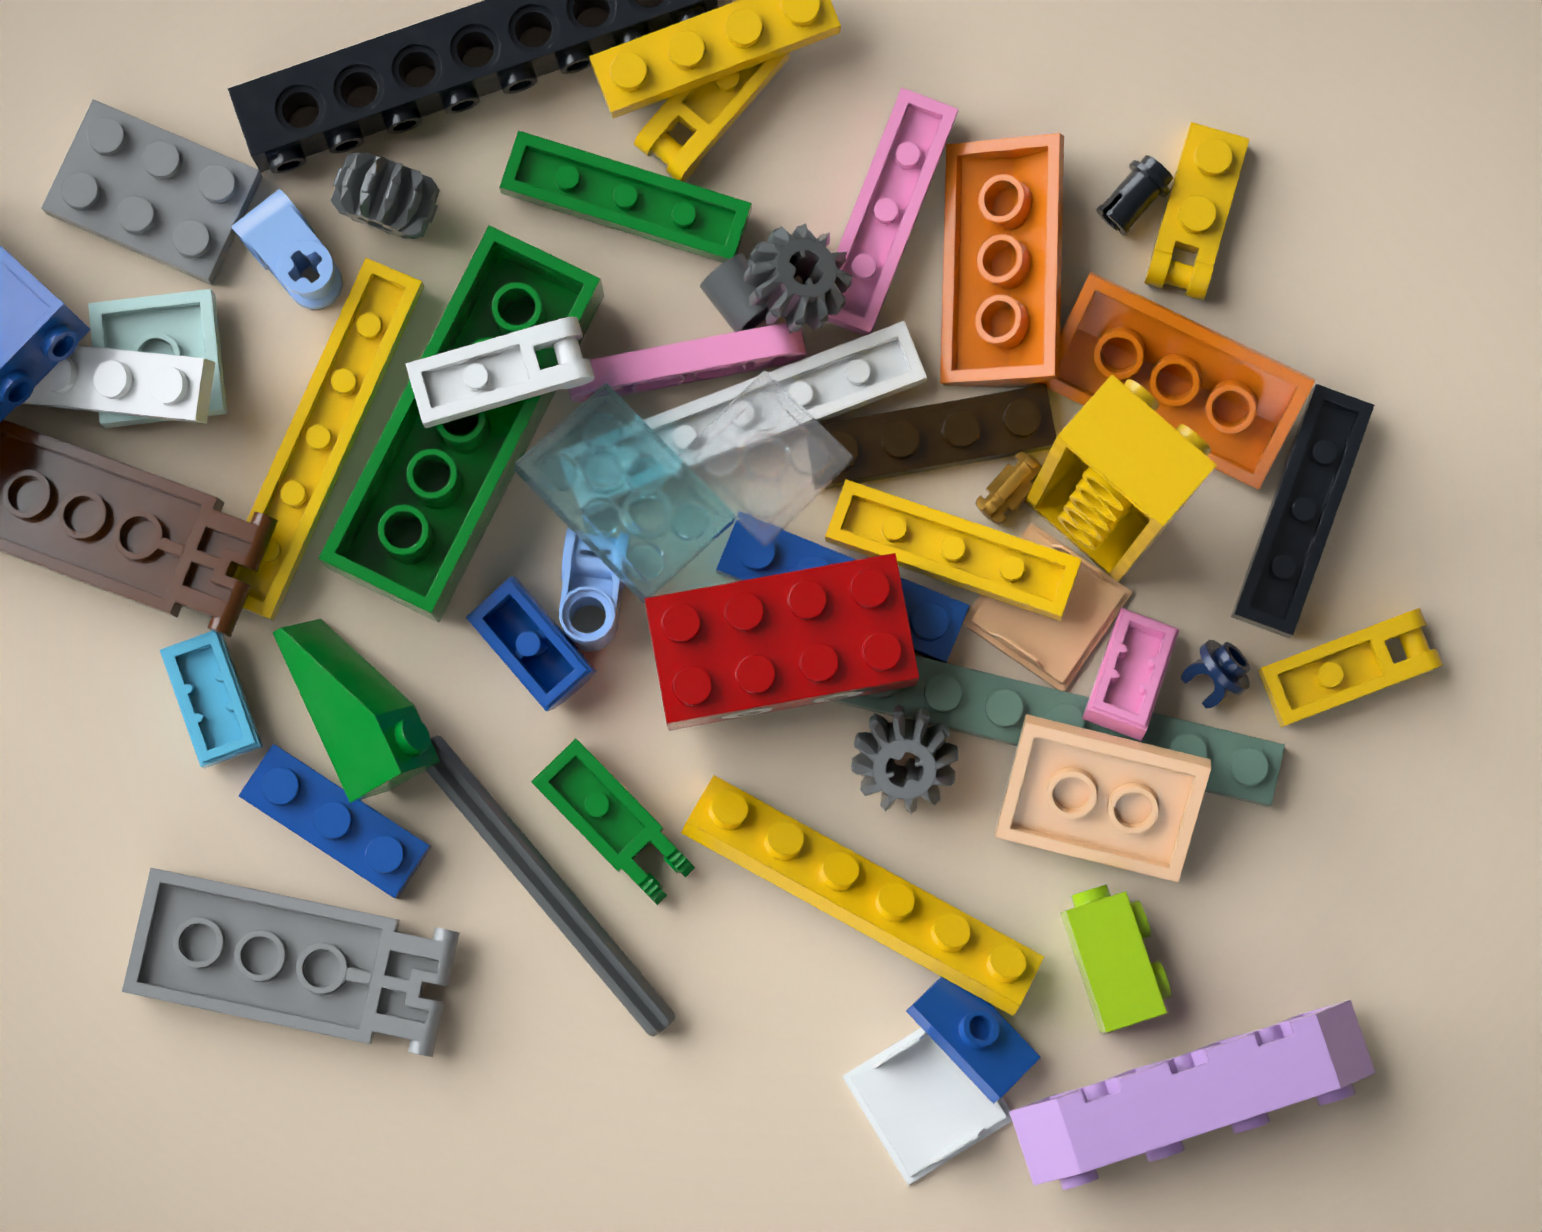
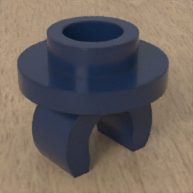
[1180,640,1250,709]

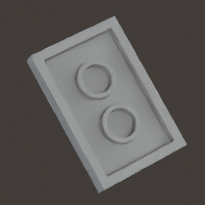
[41,99,263,285]

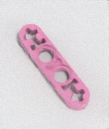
[569,323,807,402]

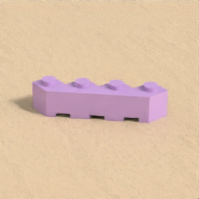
[1010,1000,1376,1190]

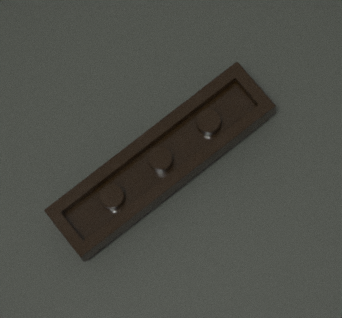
[803,384,1056,491]

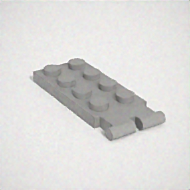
[122,868,460,1057]

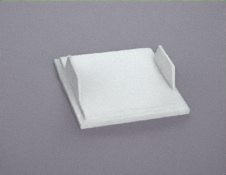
[842,1028,1012,1185]

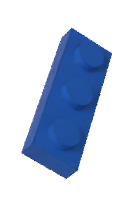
[238,744,432,899]

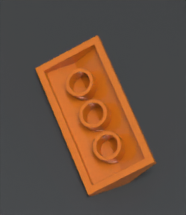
[940,133,1064,388]
[1038,272,1315,490]

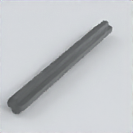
[426,735,675,1037]

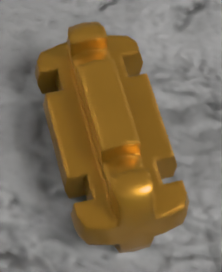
[975,451,1042,525]

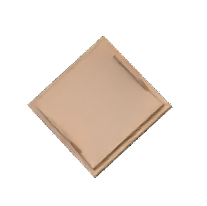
[962,523,1133,691]

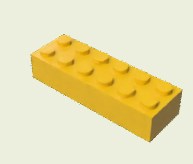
[1025,374,1217,582]

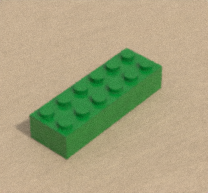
[318,225,605,623]

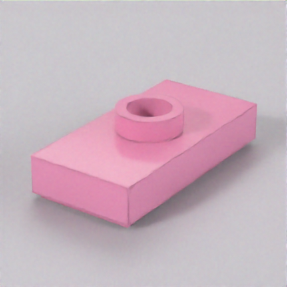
[1082,608,1180,741]

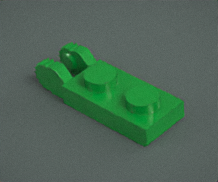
[531,738,695,905]

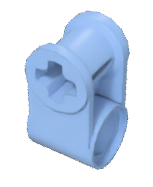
[231,189,343,310]
[559,528,630,652]

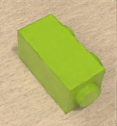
[1060,884,1172,1033]

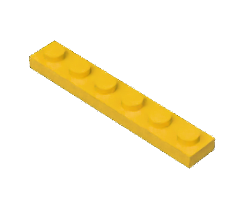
[233,257,425,622]
[681,775,1045,1016]

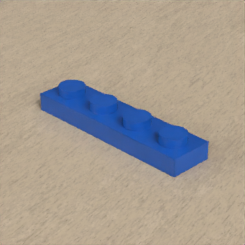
[716,512,970,663]

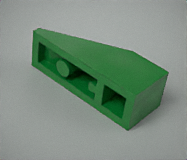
[273,619,440,803]

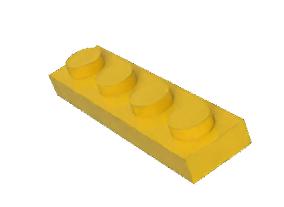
[589,0,841,119]
[825,479,1082,622]

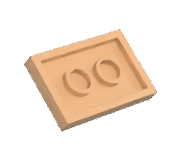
[995,714,1211,883]

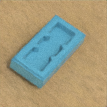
[160,631,263,769]

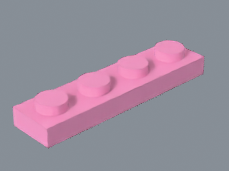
[827,87,958,336]

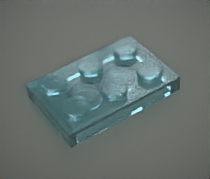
[514,383,737,604]

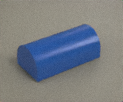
[466,576,596,712]

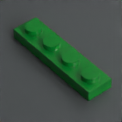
[499,130,752,263]

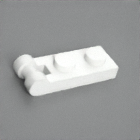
[406,317,595,428]

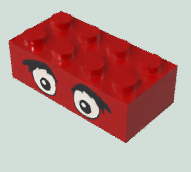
[644,553,919,731]

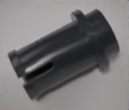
[1096,155,1173,236]

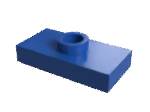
[906,977,1041,1104]

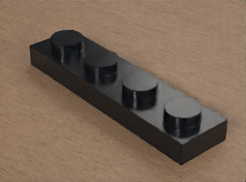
[1231,384,1375,638]

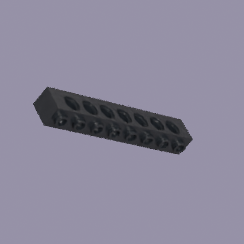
[228,0,718,174]

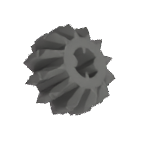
[331,152,440,239]
[743,223,853,334]
[851,704,958,814]

